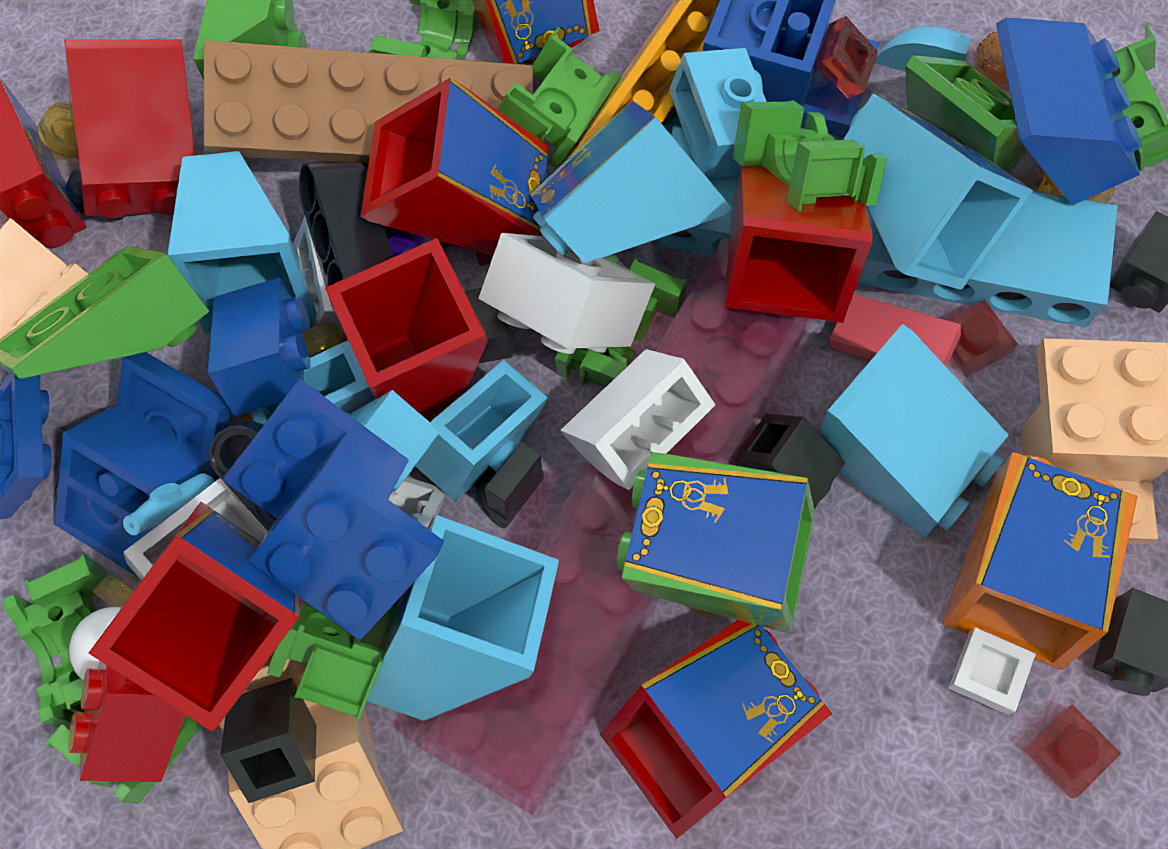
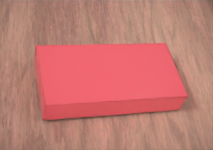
[829,294,961,367]

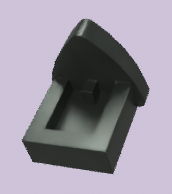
[475,442,544,528]

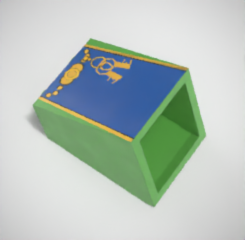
[617,452,815,634]

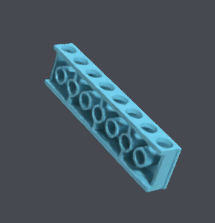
[652,126,1118,328]

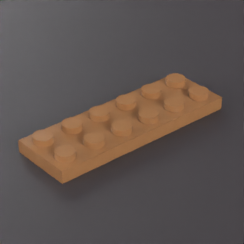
[204,40,534,164]

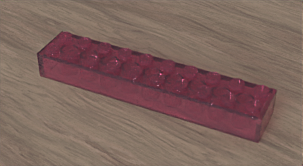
[419,237,815,820]

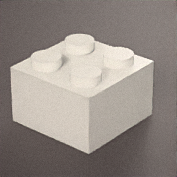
[478,233,656,354]

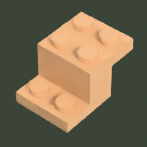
[0,218,88,339]
[1021,338,1168,544]
[219,649,404,849]

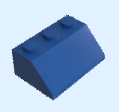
[996,17,1142,206]

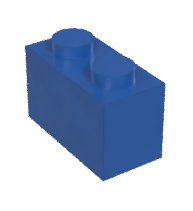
[207,277,310,416]

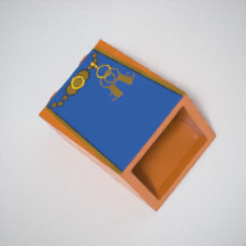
[942,452,1138,670]

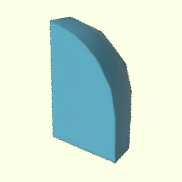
[874,25,971,72]

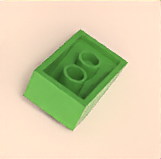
[905,55,1028,174]
[0,245,209,379]

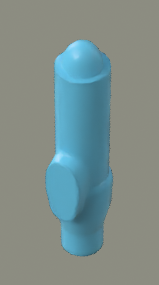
[123,473,215,535]

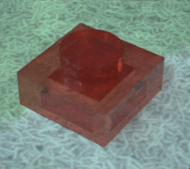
[815,16,878,98]
[947,300,1018,378]
[1023,704,1122,799]

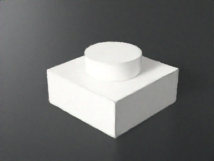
[948,627,1036,715]

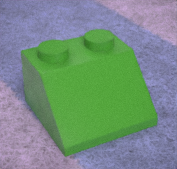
[193,0,307,80]

